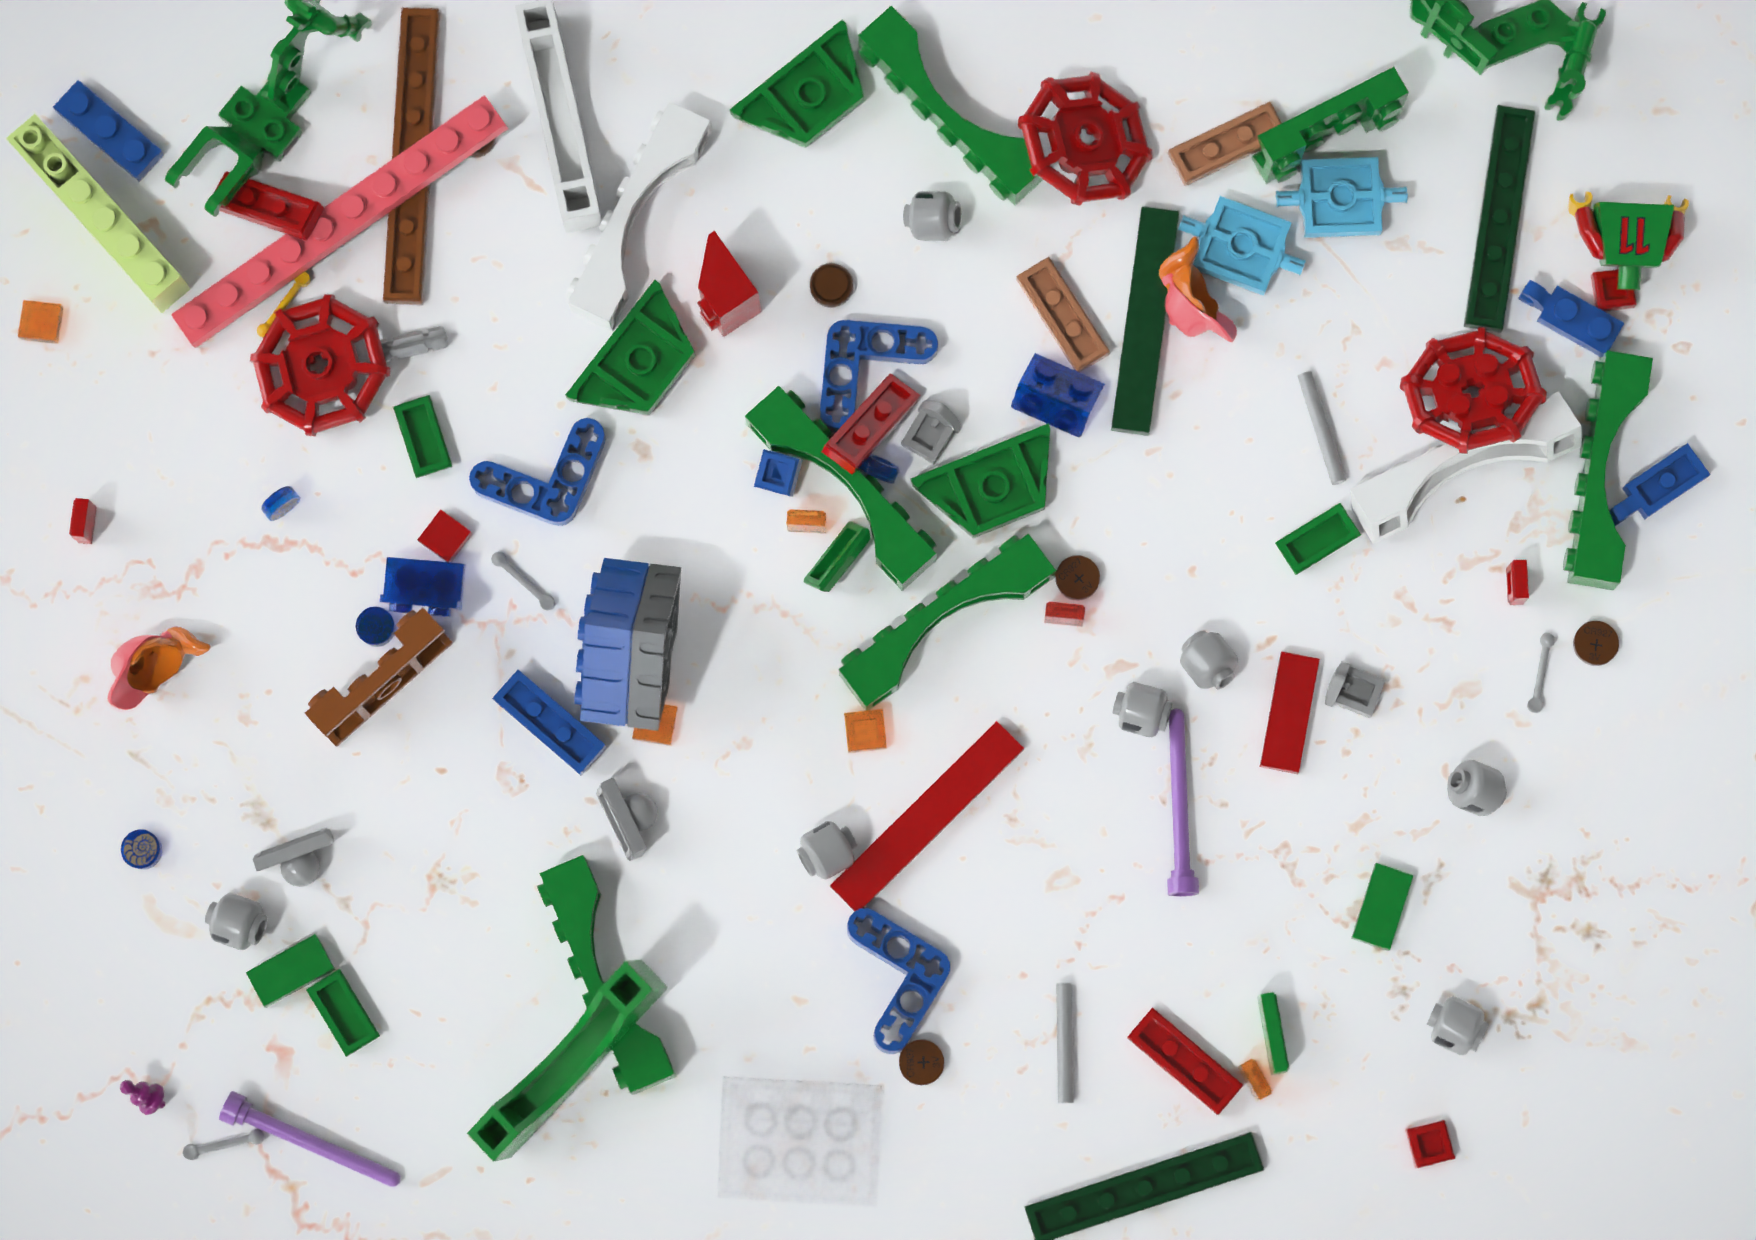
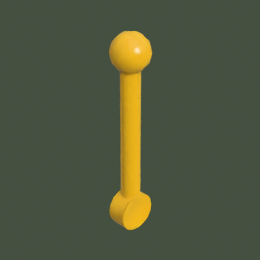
[257,271,311,338]

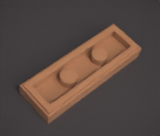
[1168,102,1282,186]
[1016,257,1110,374]

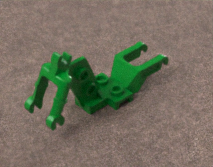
[165,0,372,217]
[1409,0,1606,121]

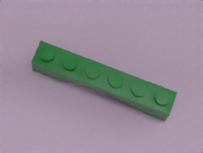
[858,5,1043,206]
[1563,350,1653,590]
[744,385,937,591]
[838,533,1056,713]
[537,855,677,1095]
[466,959,669,1162]

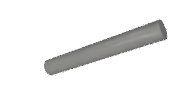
[1297,371,1346,485]
[1056,983,1074,1103]

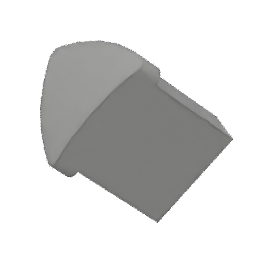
[901,401,962,464]
[1325,661,1386,718]

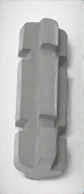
[381,326,448,362]

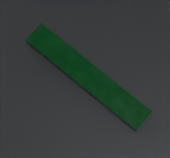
[1463,105,1535,333]
[1111,206,1179,436]
[1024,1132,1264,1240]

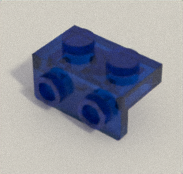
[1011,353,1105,437]
[379,557,466,617]

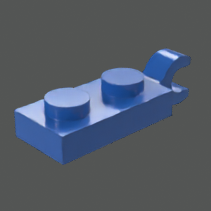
[1518,280,1624,358]
[1609,443,1711,526]

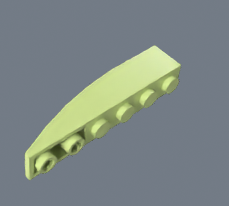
[6,114,190,314]

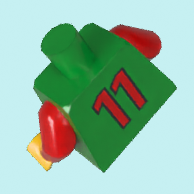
[1568,191,1689,290]

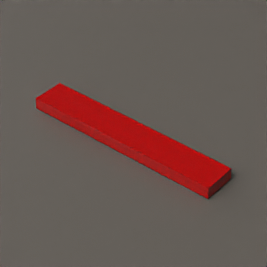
[830,721,1024,911]

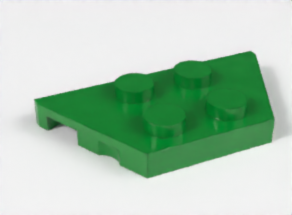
[730,19,864,148]
[565,279,695,415]
[910,424,1051,538]

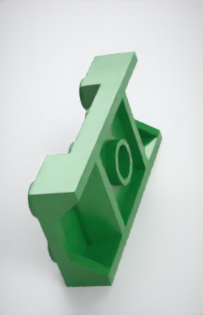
[1251,67,1409,184]

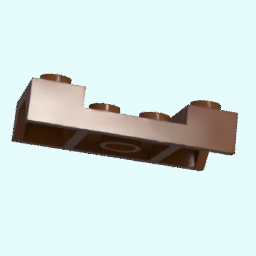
[304,607,453,747]

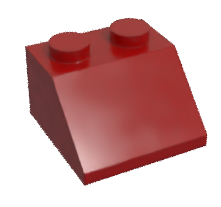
[697,230,761,337]

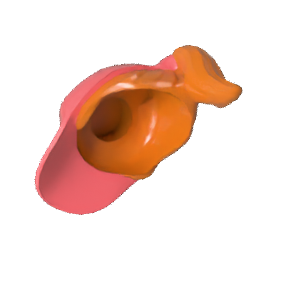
[1159,236,1237,343]
[108,626,211,710]

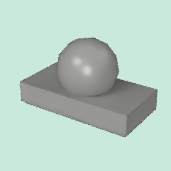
[596,777,658,861]
[252,828,334,887]

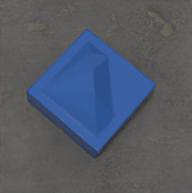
[754,449,803,497]

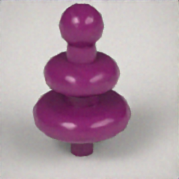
[119,1080,165,1115]

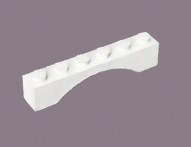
[514,0,602,234]
[566,101,712,331]
[1350,391,1582,544]

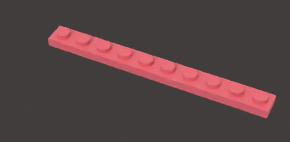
[171,95,508,348]

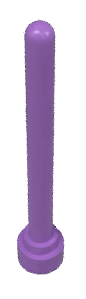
[1167,708,1199,897]
[219,1091,401,1187]

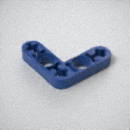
[820,320,938,432]
[469,418,606,526]
[847,908,950,1054]

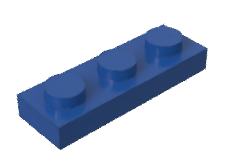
[53,80,164,182]
[492,669,607,776]

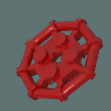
[1018,72,1153,206]
[249,294,391,437]
[1399,327,1547,454]

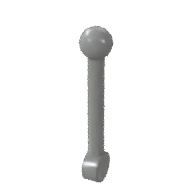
[491,552,555,611]
[1527,633,1555,713]
[182,1129,264,1160]

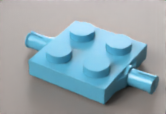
[1276,157,1408,238]
[1178,196,1306,296]

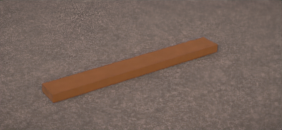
[383,7,440,305]

